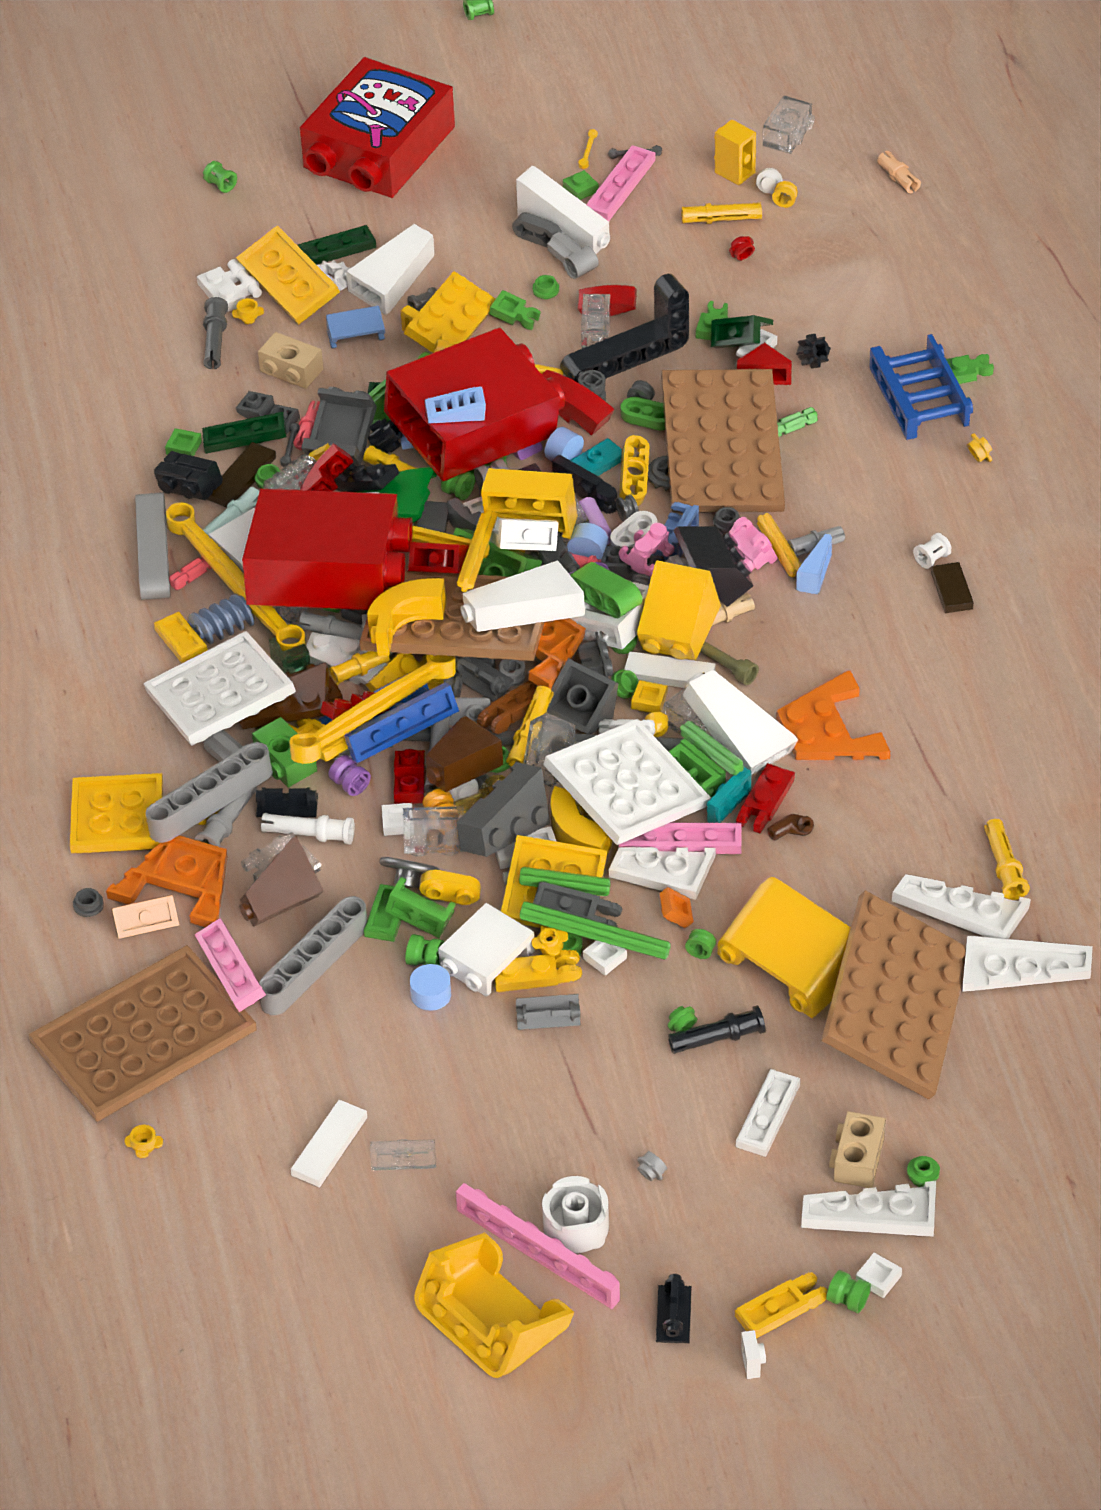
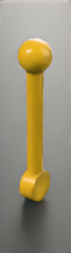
[578,129,598,169]

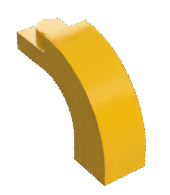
[367,578,446,656]
[551,786,612,855]

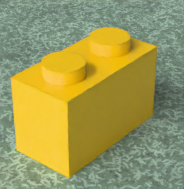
[714,119,756,186]

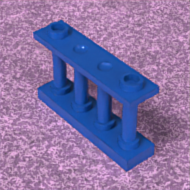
[869,334,973,440]
[319,671,459,763]

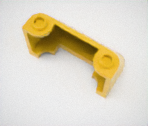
[717,877,851,1019]
[414,1232,574,1378]

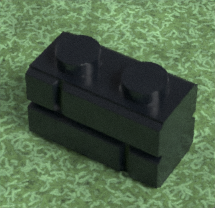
[154,451,223,501]

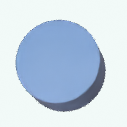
[544,426,584,461]
[567,523,608,560]
[410,964,451,1011]

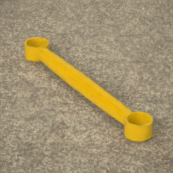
[166,502,306,658]
[290,654,456,764]

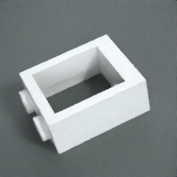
[571,581,649,650]

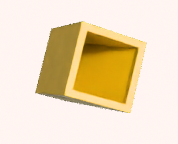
[637,560,721,661]

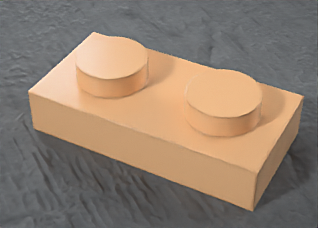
[112,895,179,939]

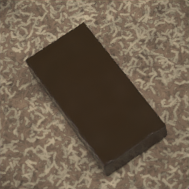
[931,562,974,613]

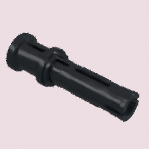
[668,1005,766,1054]

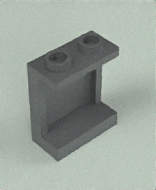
[301,387,377,466]

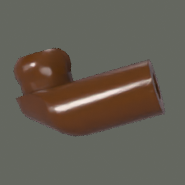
[767,814,814,840]

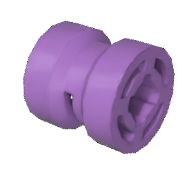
[329,755,371,796]

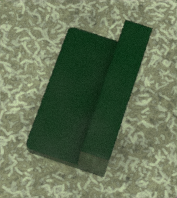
[711,315,773,348]

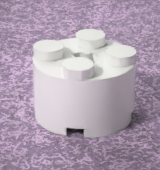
[542,1176,609,1253]

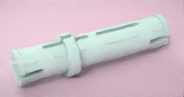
[203,487,259,536]

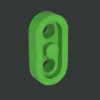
[621,397,665,431]

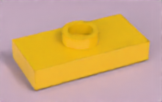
[154,611,208,663]

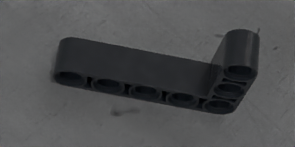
[560,273,689,382]

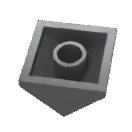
[546,658,619,734]

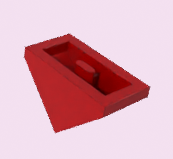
[737,342,792,385]

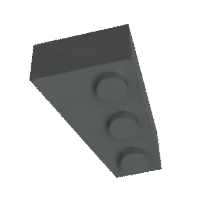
[456,762,550,857]

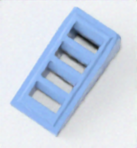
[425,387,486,423]
[796,534,832,595]

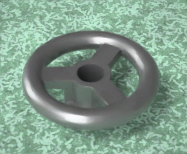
[380,857,439,888]

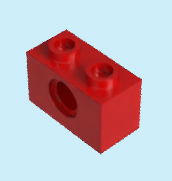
[408,542,469,574]

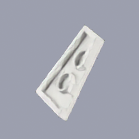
[304,632,396,685]
[609,847,716,900]

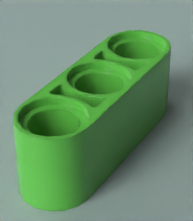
[570,562,643,618]

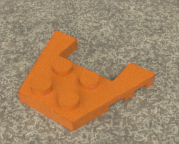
[528,618,586,689]
[776,670,891,760]
[106,835,228,927]

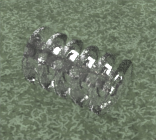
[263,454,317,490]

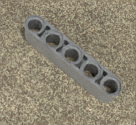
[135,492,170,600]
[146,742,272,843]
[259,896,367,1015]

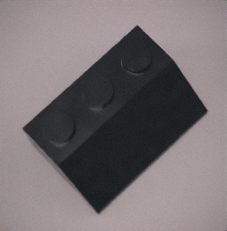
[673,526,754,607]

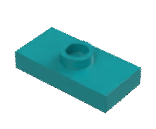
[570,438,622,476]
[707,767,751,823]

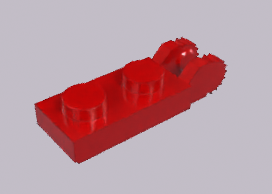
[736,763,795,834]

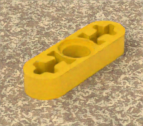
[619,435,650,506]

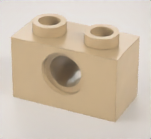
[258,332,323,389]

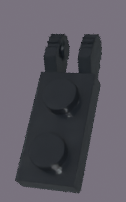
[552,455,617,514]
[334,463,399,492]

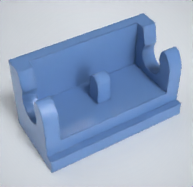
[326,306,385,348]
[652,502,699,560]

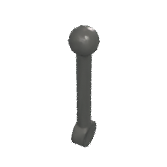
[608,145,662,159]
[280,423,300,468]

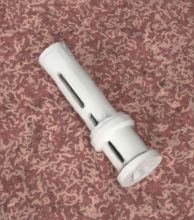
[261,813,355,845]

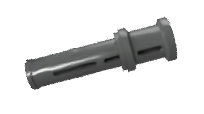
[203,297,228,369]

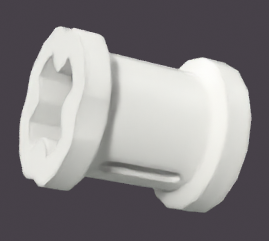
[913,533,951,569]

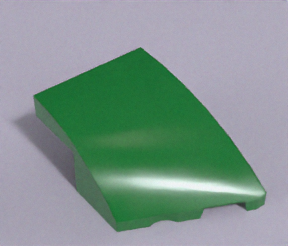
[355,467,437,523]

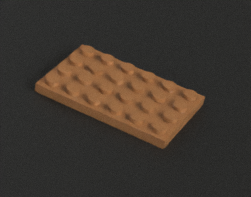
[661,369,785,512]
[360,571,545,661]
[821,890,966,1099]
[28,945,257,1122]

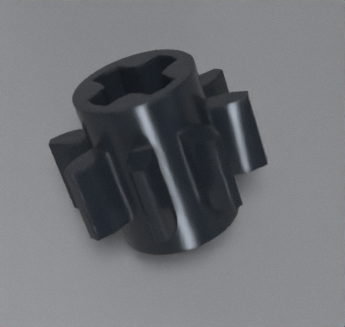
[796,334,831,369]
[368,418,403,453]

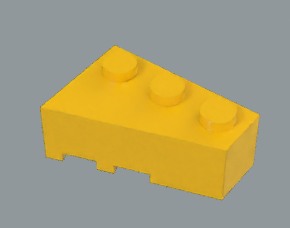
[481,468,578,539]

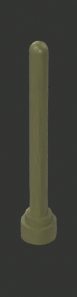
[700,642,759,685]

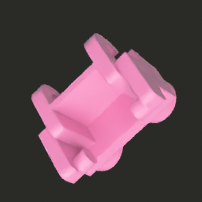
[729,517,778,571]
[619,523,675,577]

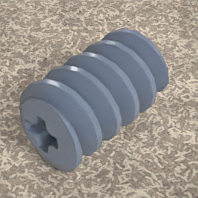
[188,594,254,644]

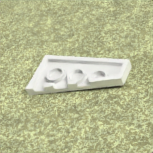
[892,874,1031,939]
[962,936,1093,992]
[801,1181,936,1237]

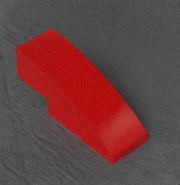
[542,370,615,436]

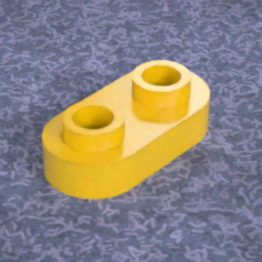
[419,870,481,905]

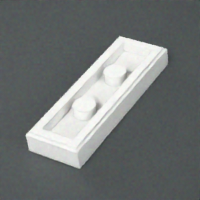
[624,651,715,688]
[736,1069,800,1157]
[291,1100,367,1188]

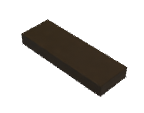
[207,442,276,508]

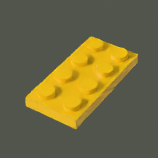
[236,225,340,325]
[404,271,496,353]

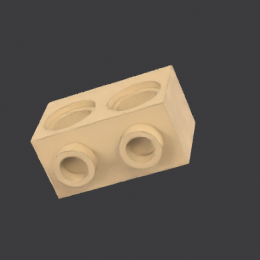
[829,1111,886,1188]

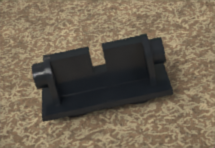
[256,787,318,817]
[656,1274,692,1343]

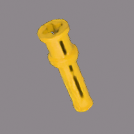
[984,819,1030,900]

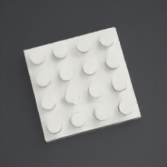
[143,631,296,746]
[543,719,711,845]

